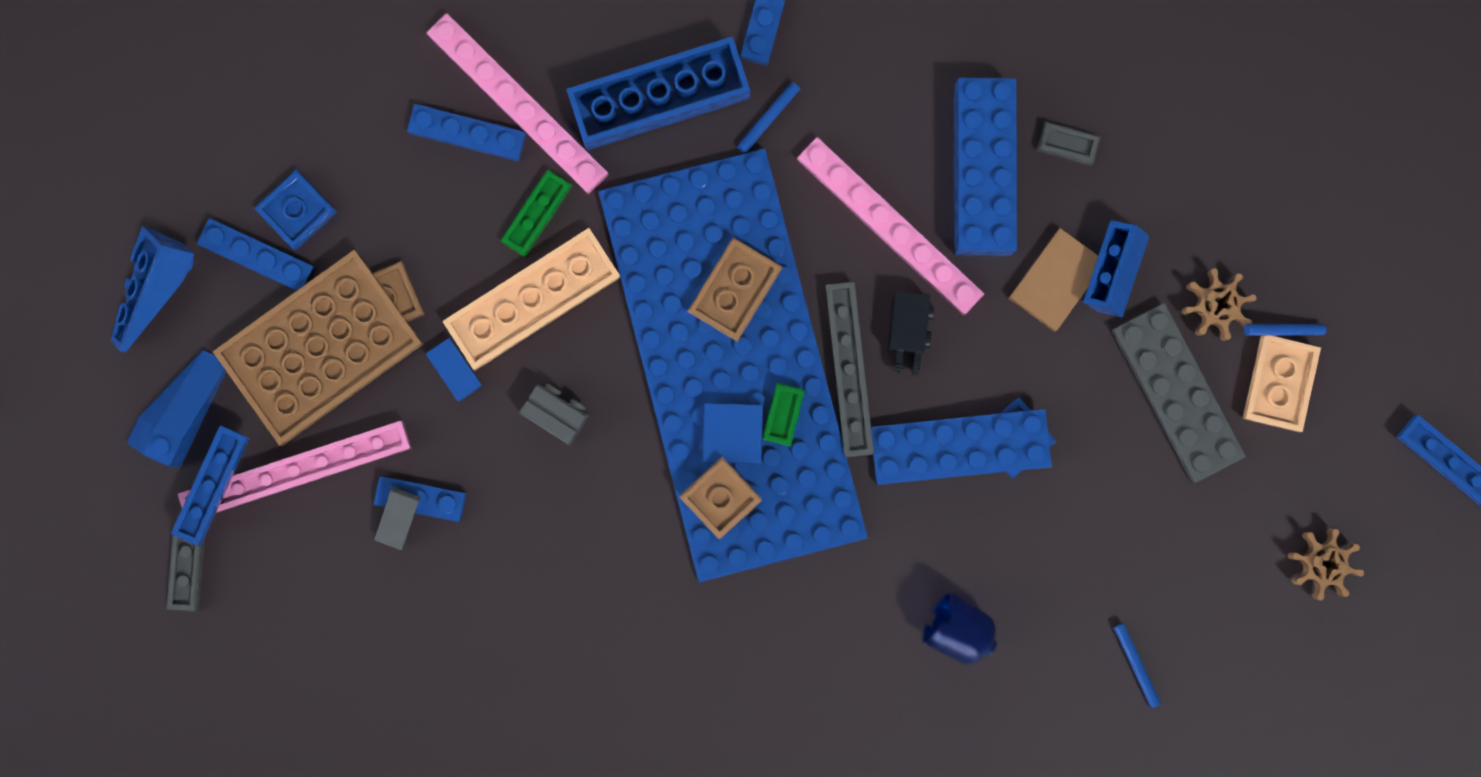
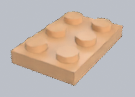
[1243,336,1321,432]

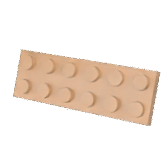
[443,228,621,370]

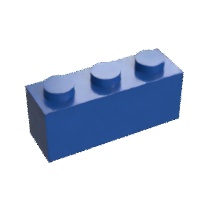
[1083,220,1149,317]

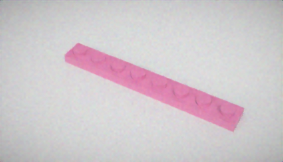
[427,13,609,195]
[797,137,984,316]
[178,421,412,513]

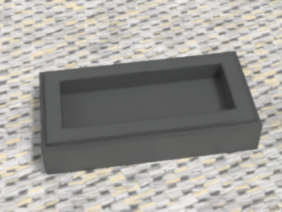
[1036,122,1100,166]
[374,487,421,550]

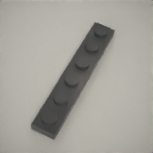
[825,282,874,457]

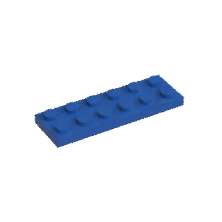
[871,409,1052,485]

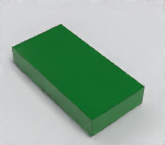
[762,383,805,447]

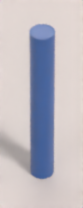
[737,82,800,154]
[1244,324,1327,336]
[1113,623,1161,708]

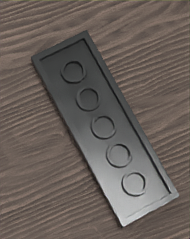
[1111,303,1246,483]

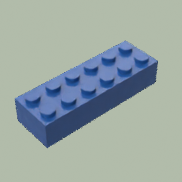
[566,36,750,151]
[954,78,1017,256]

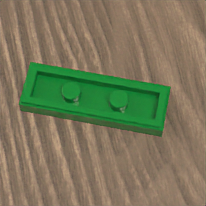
[500,169,573,258]

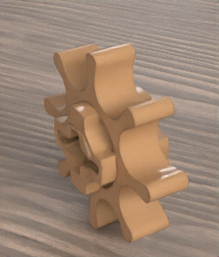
[1182,268,1257,341]
[1288,529,1364,600]

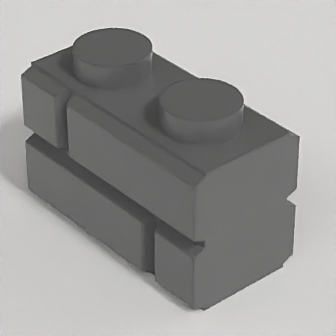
[519,383,589,445]

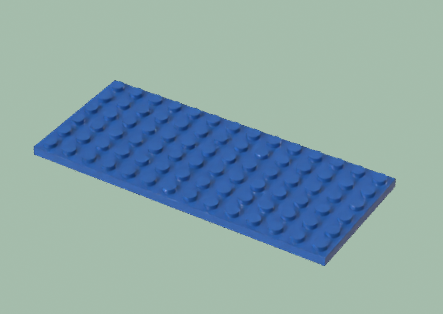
[598,149,868,582]

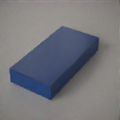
[426,338,483,402]

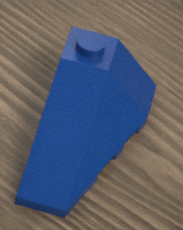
[111,226,194,352]
[127,350,226,467]

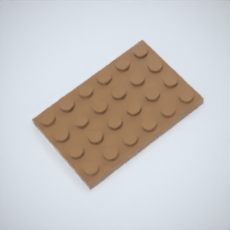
[213,250,423,446]

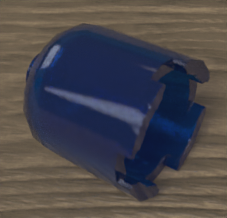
[922,592,997,665]

